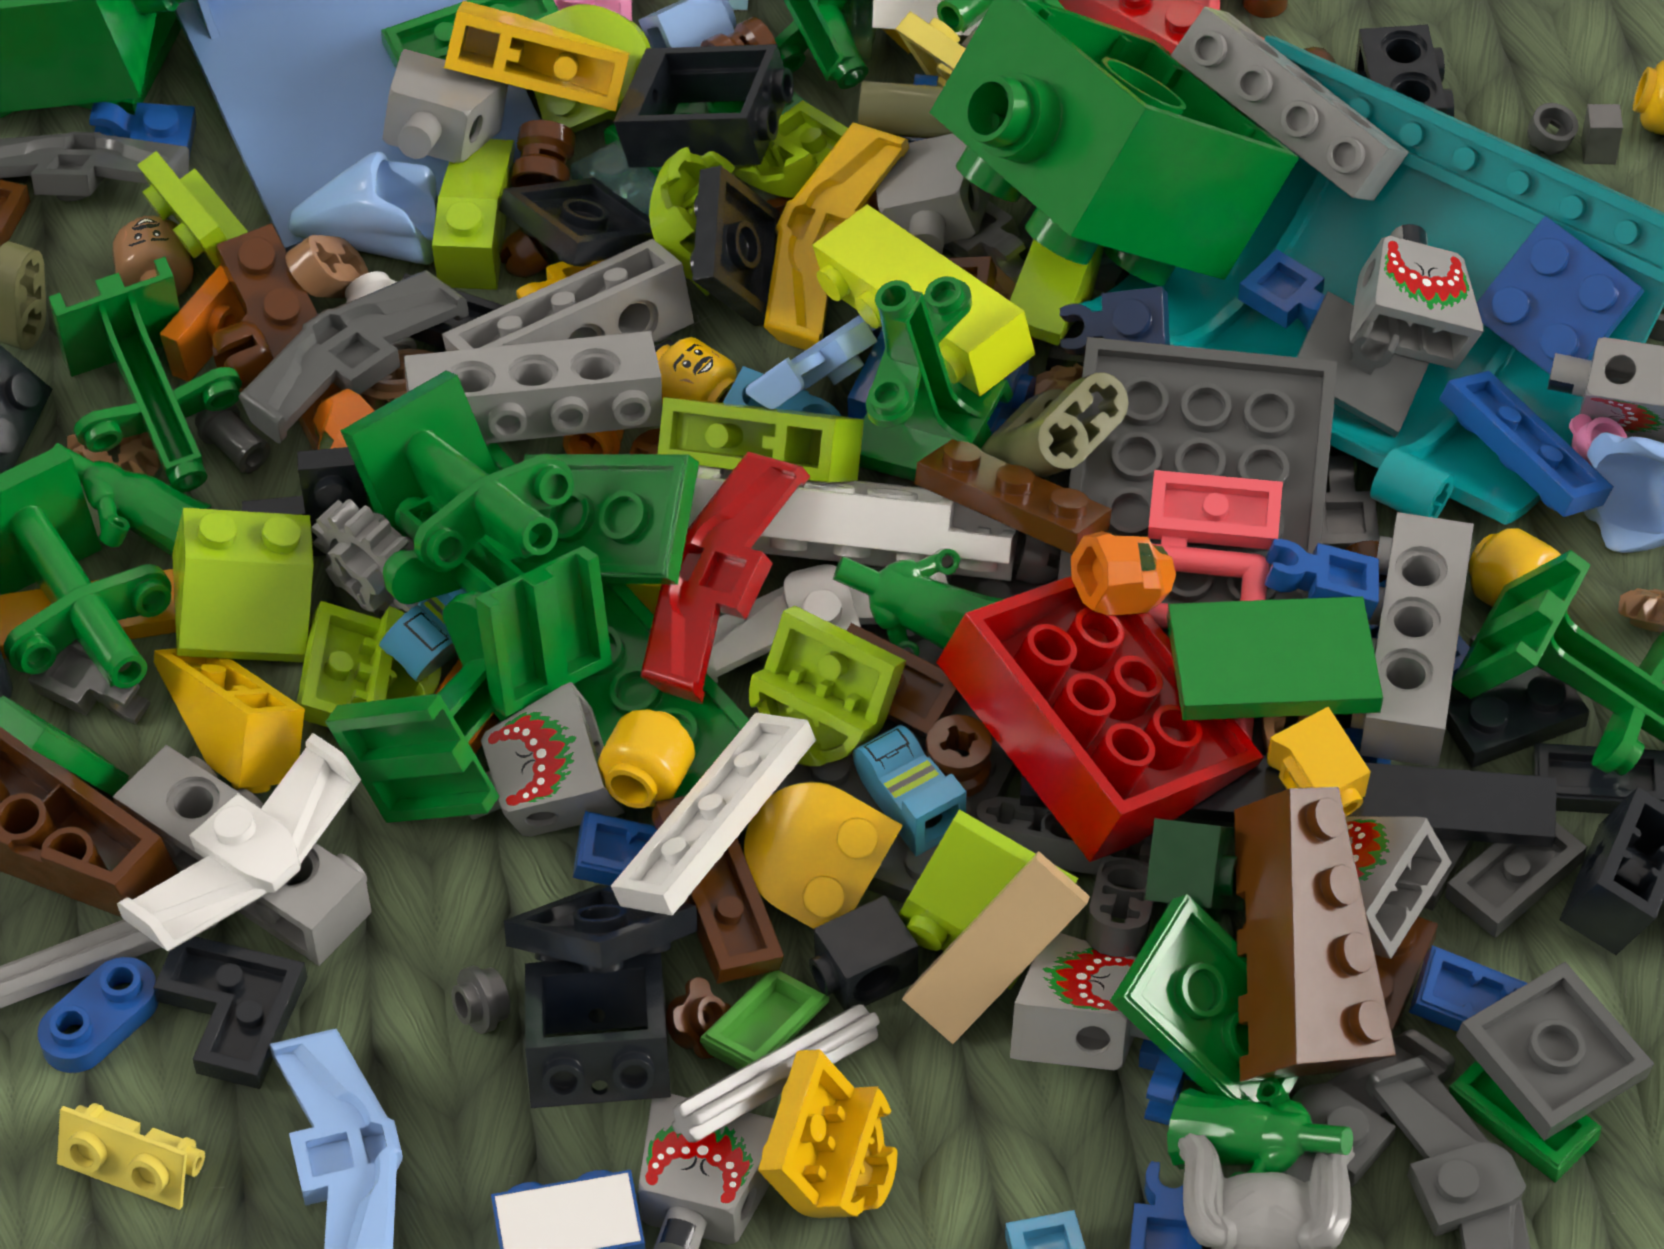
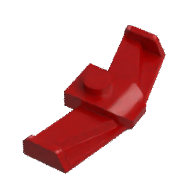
[640,451,810,704]

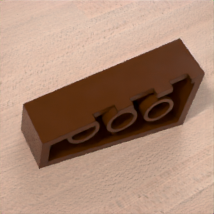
[0,727,179,917]
[1234,787,1396,1082]

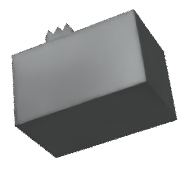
[1581,104,1623,164]

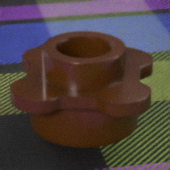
[666,977,731,1059]

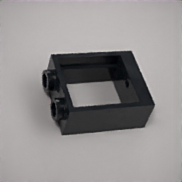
[614,44,794,168]
[525,953,671,1108]

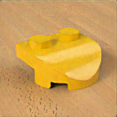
[744,782,903,929]
[758,1049,898,1218]

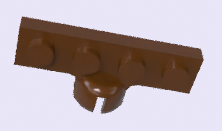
[212,223,342,450]

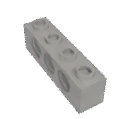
[1170,7,1409,201]
[442,239,694,351]
[404,331,662,444]
[1351,512,1474,767]
[113,745,372,966]

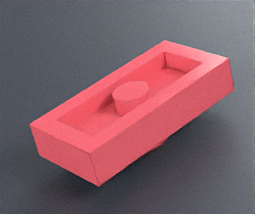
[1148,470,1283,550]

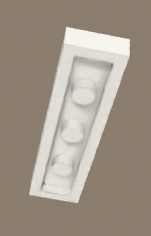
[611,713,816,916]

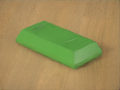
[700,970,830,1070]

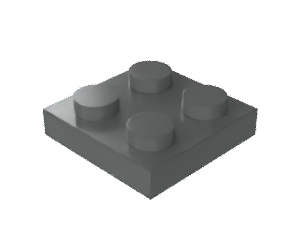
[1456,962,1654,1141]

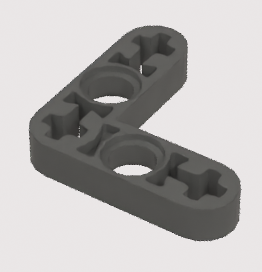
[975,796,1155,957]

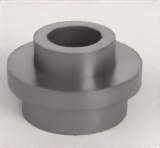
[452,966,510,1034]

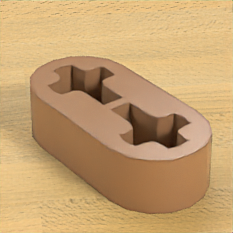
[285,235,369,298]

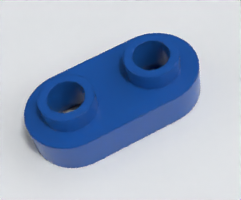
[38,957,159,1073]

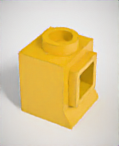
[1266,707,1371,817]

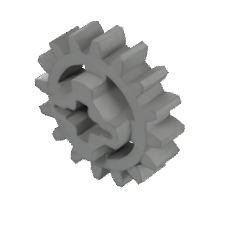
[311,499,419,618]

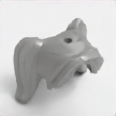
[1178,1133,1355,1249]

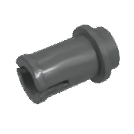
[195,404,271,473]

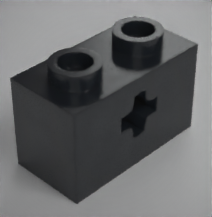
[1559,787,1664,955]

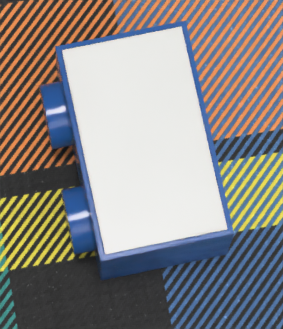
[491,1169,645,1249]

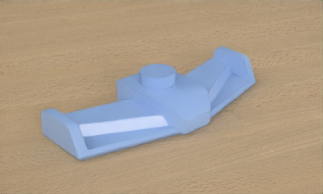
[746,315,882,410]
[269,1029,403,1249]

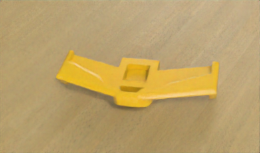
[763,122,910,350]

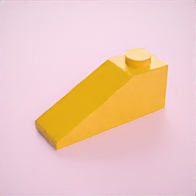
[444,1,630,111]
[153,648,305,793]

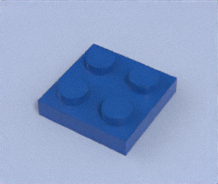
[1476,216,1645,375]

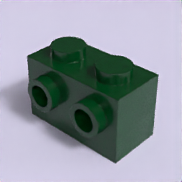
[1145,818,1244,922]

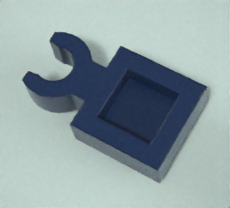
[1059,287,1170,355]

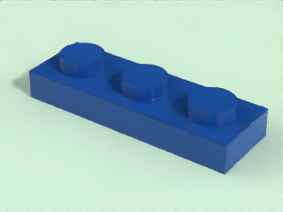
[1439,371,1614,517]

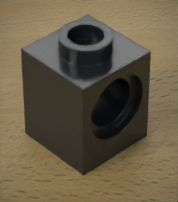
[809,895,918,1011]

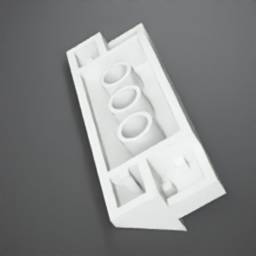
[688,465,1019,581]

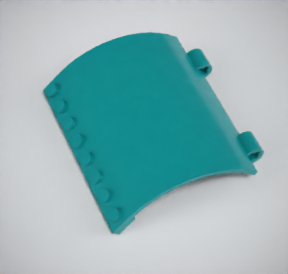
[1079,36,1664,525]

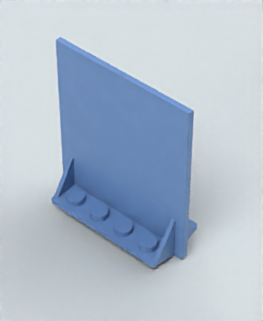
[175,0,540,252]

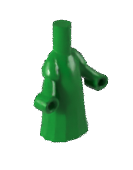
[52,443,211,557]
[833,548,1004,657]
[1167,1077,1353,1178]

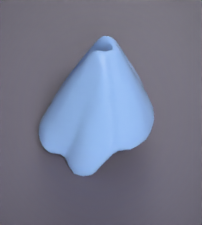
[289,152,437,265]
[1584,432,1664,553]

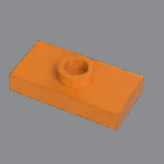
[160,264,246,382]

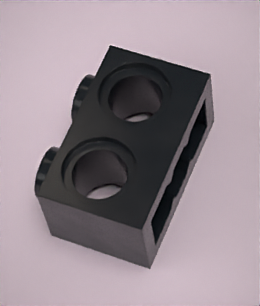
[1354,24,1454,117]

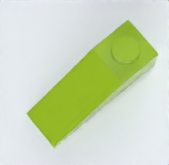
[432,139,515,290]
[658,397,864,483]

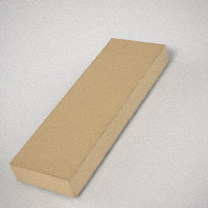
[902,851,1090,1044]

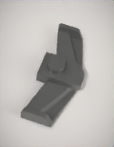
[0,132,189,201]
[239,270,469,444]
[1284,1029,1455,1188]
[1365,1058,1531,1249]

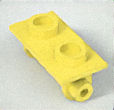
[57,1103,205,1210]

